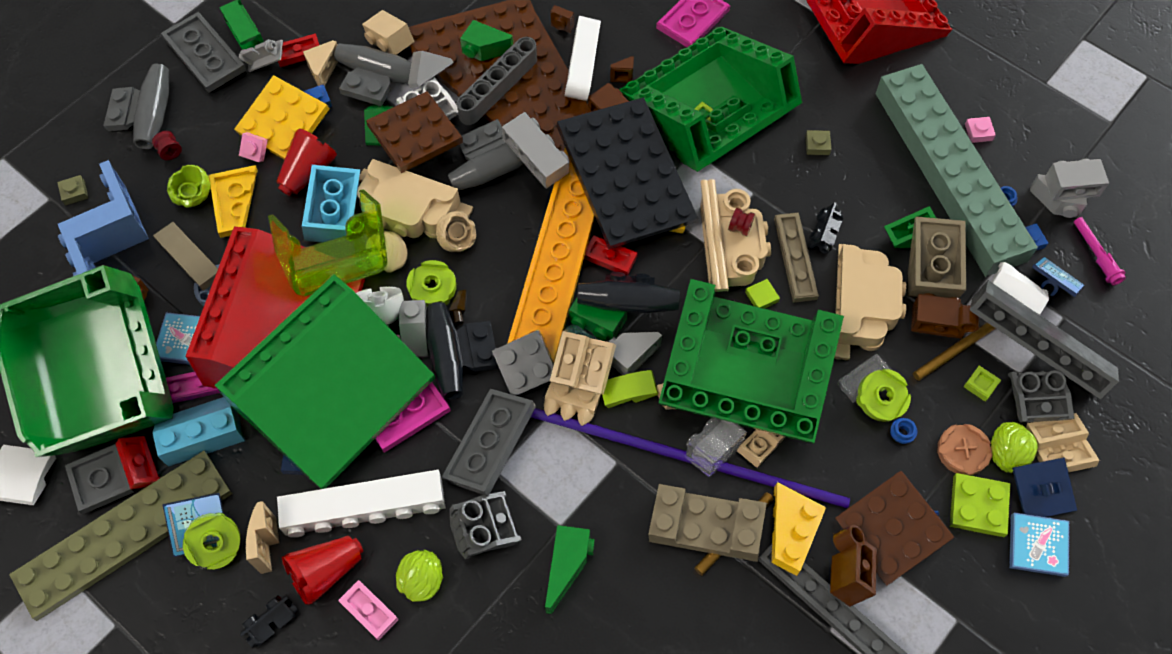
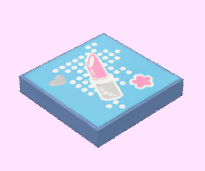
[156,312,200,365]
[1009,513,1069,577]

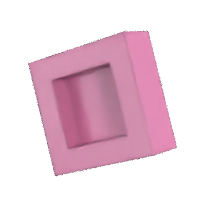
[965,117,996,143]
[239,132,268,162]

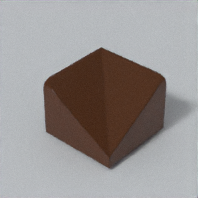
[610,56,634,83]

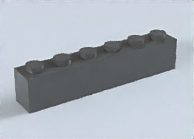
[970,280,1119,399]

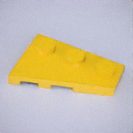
[209,165,258,238]
[771,482,826,576]

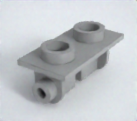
[239,39,283,72]

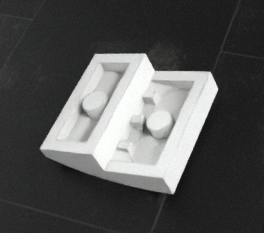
[0,445,56,505]

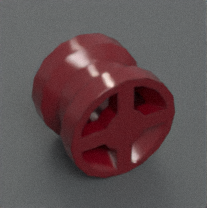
[152,131,182,160]
[728,208,755,237]

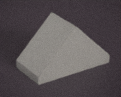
[408,51,454,88]

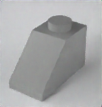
[1030,174,1087,218]
[399,300,429,359]
[609,332,662,375]

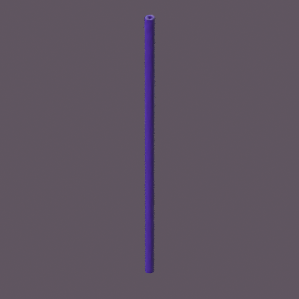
[531,408,850,508]

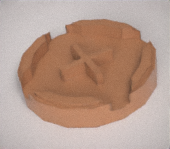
[937,424,992,476]

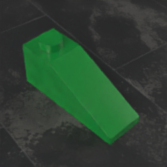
[545,525,595,614]

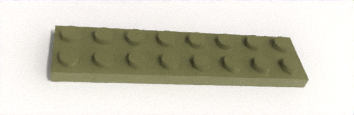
[9,451,232,621]

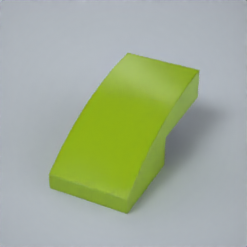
[602,370,659,408]

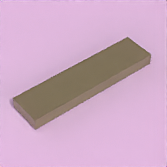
[774,213,819,303]
[153,222,218,291]

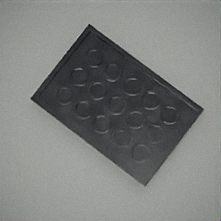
[556,97,698,250]

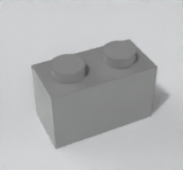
[1045,159,1109,201]

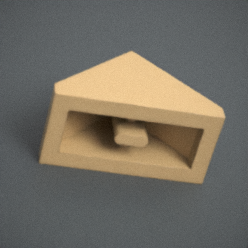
[303,40,338,86]

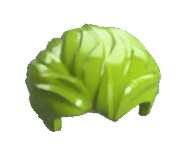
[167,165,211,208]
[991,422,1038,473]
[396,550,443,602]

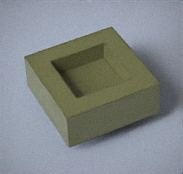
[806,130,831,155]
[57,175,88,206]

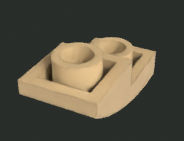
[737,429,785,468]

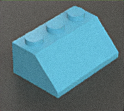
[302,165,360,243]
[153,397,245,467]

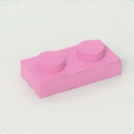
[338,580,399,641]

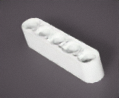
[565,16,601,101]

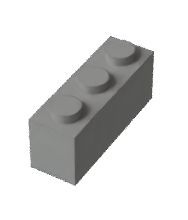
[502,112,570,189]

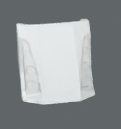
[396,78,458,120]
[991,262,1049,315]

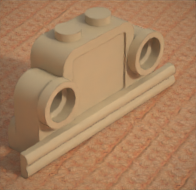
[357,159,473,238]
[700,179,771,292]
[834,244,906,360]

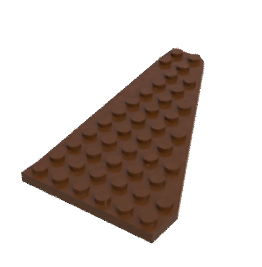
[409,0,592,152]

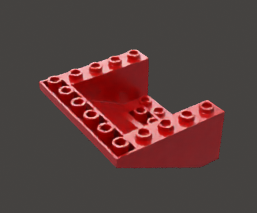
[806,0,952,64]
[185,226,366,388]

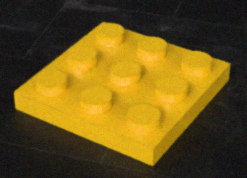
[234,75,330,159]

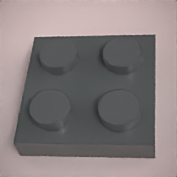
[492,330,554,396]
[65,444,134,515]

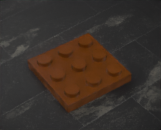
[366,91,463,173]
[835,471,954,586]

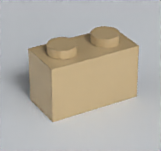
[362,10,414,55]

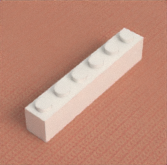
[277,470,446,537]

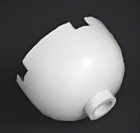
[356,287,404,327]

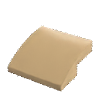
[550,331,616,395]
[1026,413,1099,472]
[246,501,280,574]

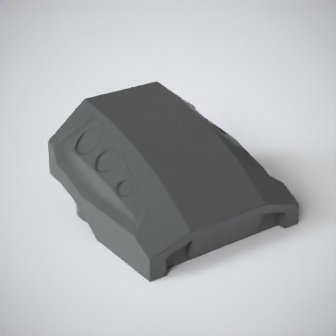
[1008,370,1074,422]
[449,491,521,559]

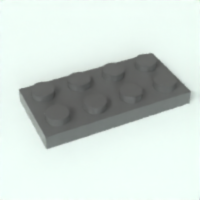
[161,12,246,93]
[442,389,536,496]

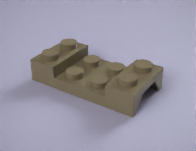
[648,484,767,562]

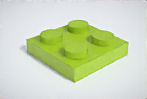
[950,473,1010,537]

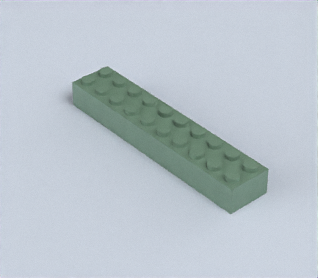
[875,64,1038,277]

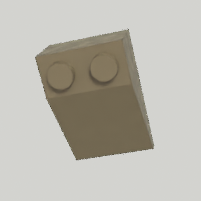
[908,217,966,298]

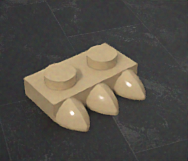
[544,382,601,426]

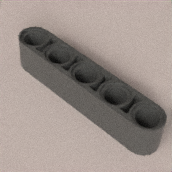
[456,37,537,125]

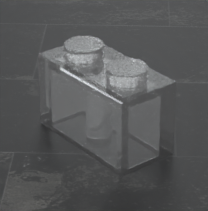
[685,418,747,477]

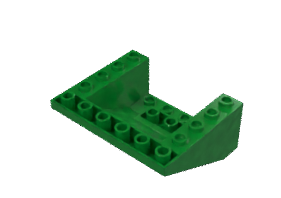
[620,26,802,172]
[215,274,435,489]
[659,279,844,444]

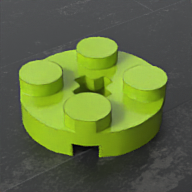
[407,260,457,307]
[856,369,911,422]
[183,512,240,570]

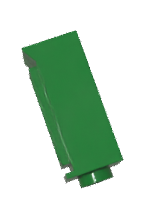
[219,0,264,50]

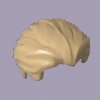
[436,211,476,252]
[366,231,407,273]

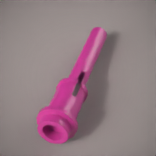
[1074,217,1126,285]

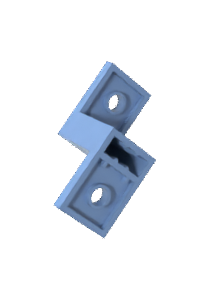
[58,160,149,276]

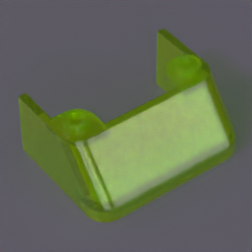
[268,189,387,296]

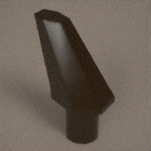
[449,290,466,326]

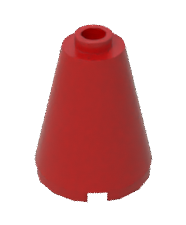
[276,128,337,196]
[282,536,363,605]

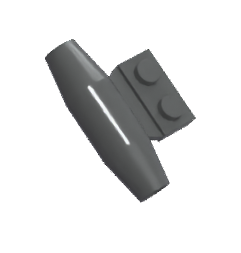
[334,43,412,106]
[104,64,169,149]
[448,119,524,191]

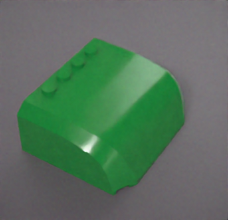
[0,265,174,457]

